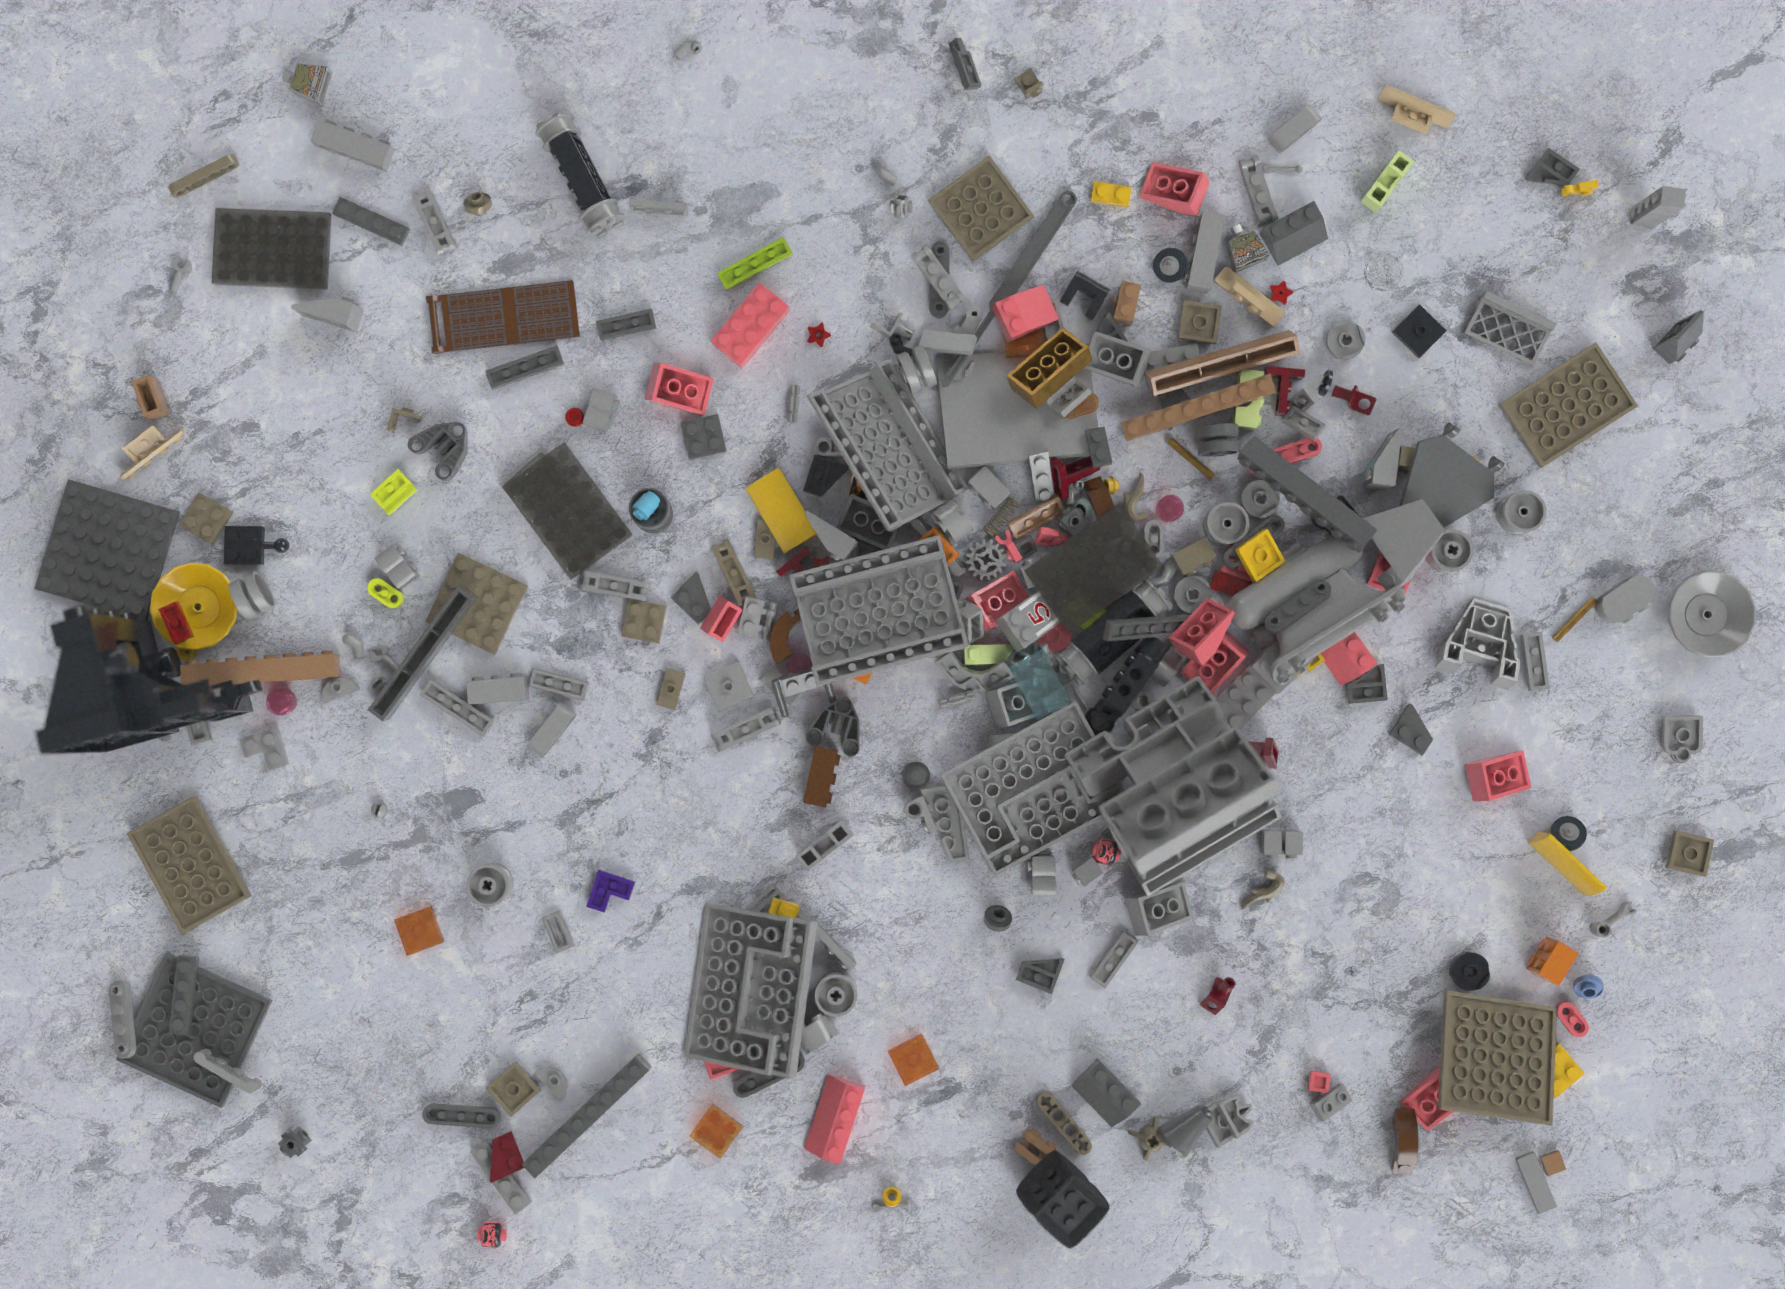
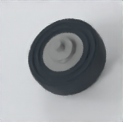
[1153,248,1188,283]
[1550,816,1587,851]

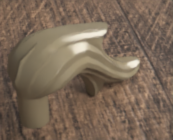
[1122,472,1147,523]
[1241,870,1285,910]

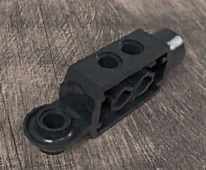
[1085,637,1169,736]

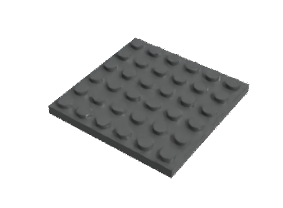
[34,479,180,621]
[116,953,273,1108]

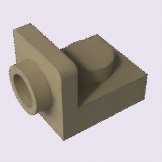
[1015,68,1044,99]

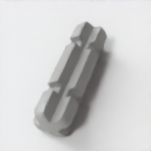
[787,385,800,423]
[938,690,976,708]

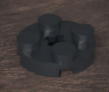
[1449,951,1490,991]

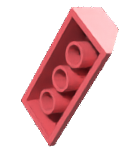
[1320,632,1378,686]
[804,1074,865,1165]

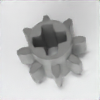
[890,195,912,218]

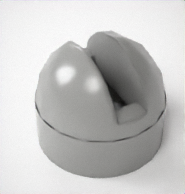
[371,676,387,692]
[371,802,388,818]

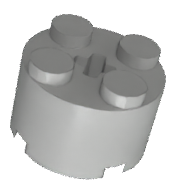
[929,499,974,546]
[801,1012,839,1055]

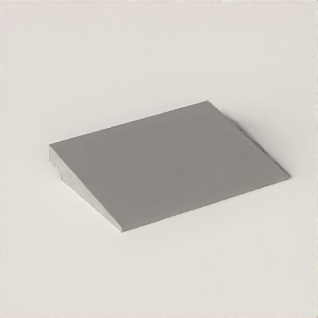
[936,344,1098,469]
[940,701,1124,876]
[684,903,818,1078]

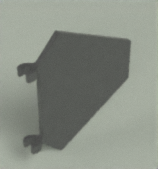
[1399,422,1505,528]

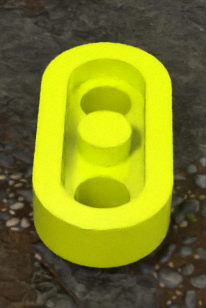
[367,578,404,609]

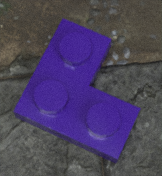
[586,869,636,913]

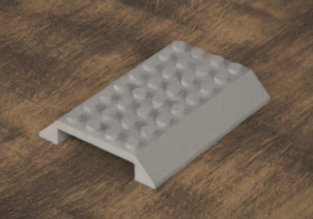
[807,359,968,531]
[789,535,969,687]

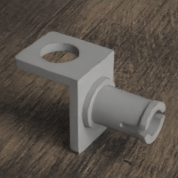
[870,312,915,341]

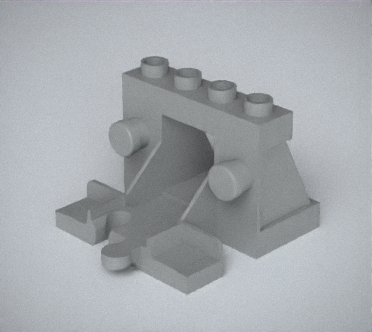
[1064,676,1282,896]

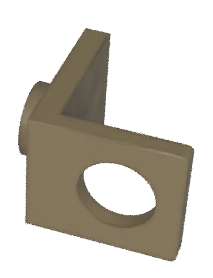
[387,407,422,433]

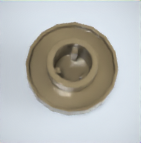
[463,192,492,216]

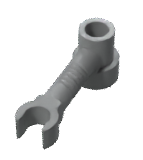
[1590,902,1637,938]

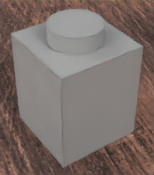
[1072,856,1103,886]

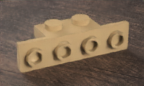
[1378,85,1455,134]
[1214,266,1285,328]
[120,424,184,480]

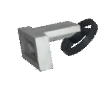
[1289,370,1333,411]

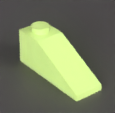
[964,644,1014,665]

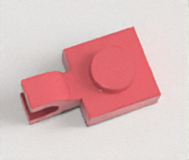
[994,530,1023,563]

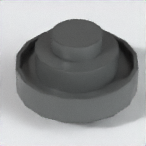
[902,761,930,790]
[983,905,1012,932]

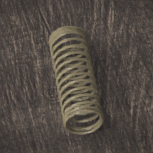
[983,497,1020,538]

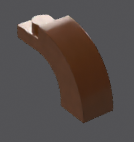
[1084,476,1123,543]
[770,608,802,665]
[1391,1108,1419,1174]

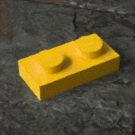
[1090,181,1132,208]

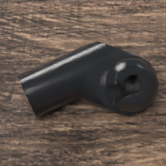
[890,334,912,357]

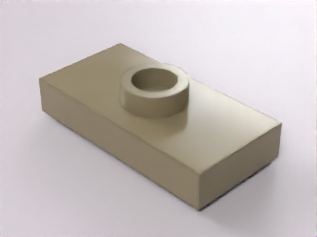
[754,520,775,560]
[656,668,686,710]

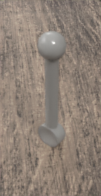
[1262,164,1303,173]
[872,1199,913,1212]

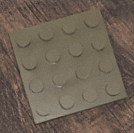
[928,156,1034,262]
[425,553,528,655]

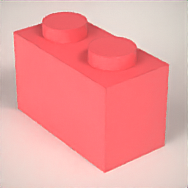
[700,595,743,642]

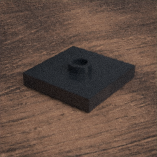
[1392,304,1447,359]

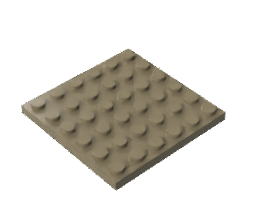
[1438,990,1557,1126]

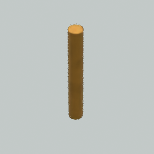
[1167,438,1215,480]
[1552,597,1598,643]

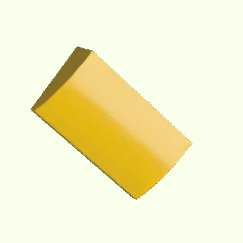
[745,468,817,554]
[1528,832,1608,896]

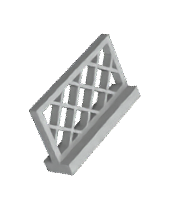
[1464,291,1557,366]

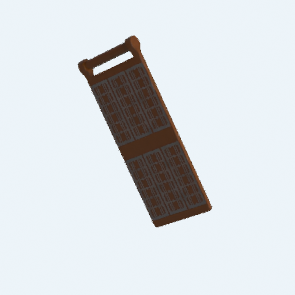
[426,280,580,354]

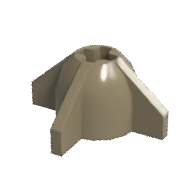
[1128,1116,1167,1161]

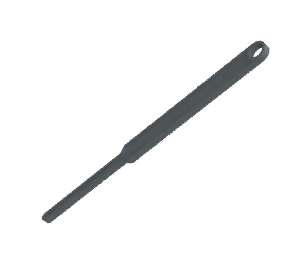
[942,191,1077,387]

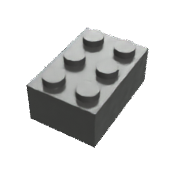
[836,494,900,550]

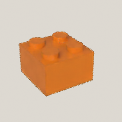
[1527,937,1579,987]

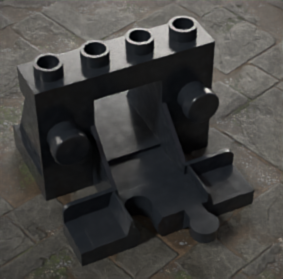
[34,606,263,755]

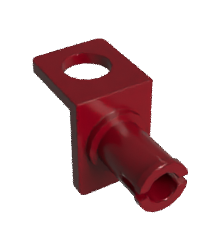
[1332,385,1377,416]
[1200,977,1236,1015]

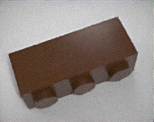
[803,746,841,807]

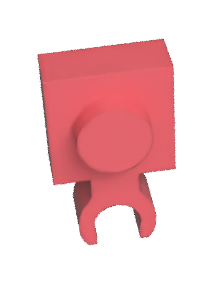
[1034,527,1070,547]

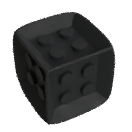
[1016,1150,1110,1249]

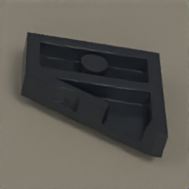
[803,455,849,497]

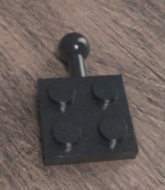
[224,526,290,565]

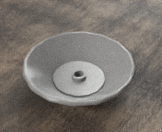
[1668,570,1756,658]

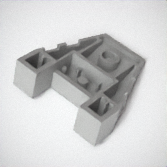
[1363,499,1445,590]
[1435,598,1520,690]

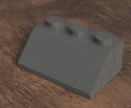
[1260,201,1328,266]
[1071,1058,1141,1128]

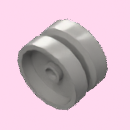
[896,345,937,394]
[1496,490,1547,535]
[1203,502,1250,546]
[1425,529,1474,573]
[229,571,275,621]
[466,863,514,907]
[815,971,858,1017]

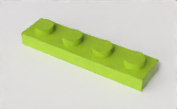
[717,237,793,291]

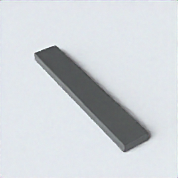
[1103,614,1191,641]

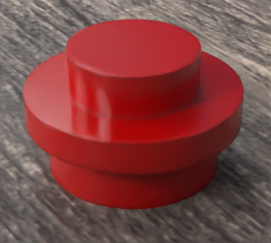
[565,408,584,427]

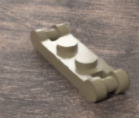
[711,538,757,608]

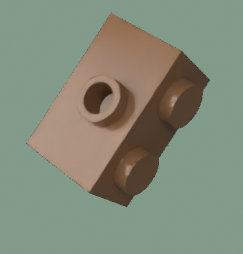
[1112,281,1141,326]
[131,375,170,421]

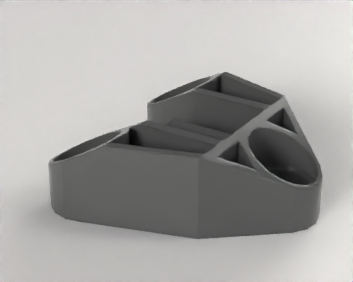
[407,422,468,481]
[805,697,860,757]

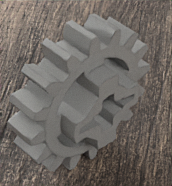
[965,539,1007,581]

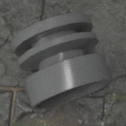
[629,488,673,533]

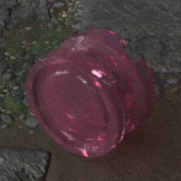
[1156,495,1184,523]
[786,653,813,675]
[266,689,297,715]

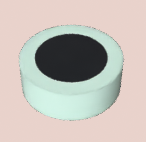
[1074,498,1093,518]

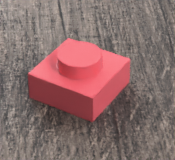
[1307,1070,1331,1093]

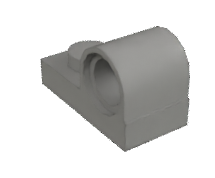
[905,795,938,835]

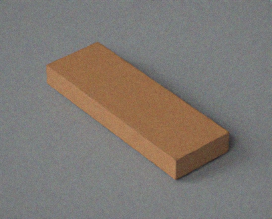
[1006,495,1064,540]

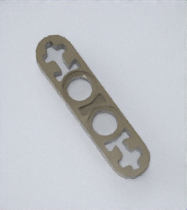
[168,154,240,198]
[1036,1091,1092,1155]

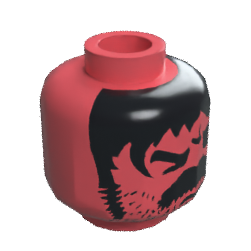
[1091,838,1121,866]
[477,1221,507,1248]

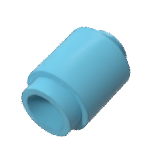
[632,491,660,520]

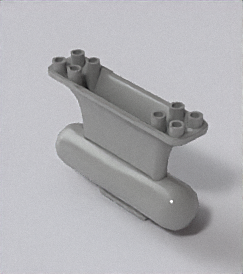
[1227,535,1406,685]

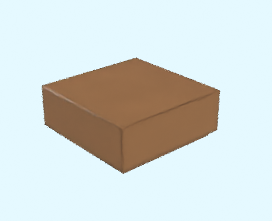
[1539,1150,1566,1176]

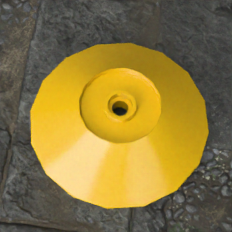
[150,562,238,651]

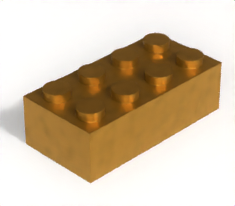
[1007,327,1092,409]

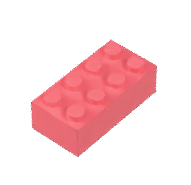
[711,282,790,369]

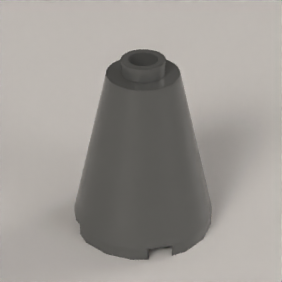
[1158,1105,1212,1158]

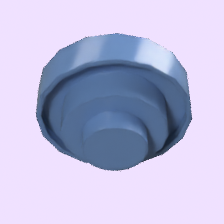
[1573,974,1604,999]

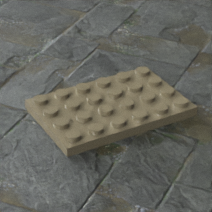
[1498,342,1638,468]
[126,795,252,935]

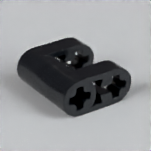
[1060,271,1111,321]

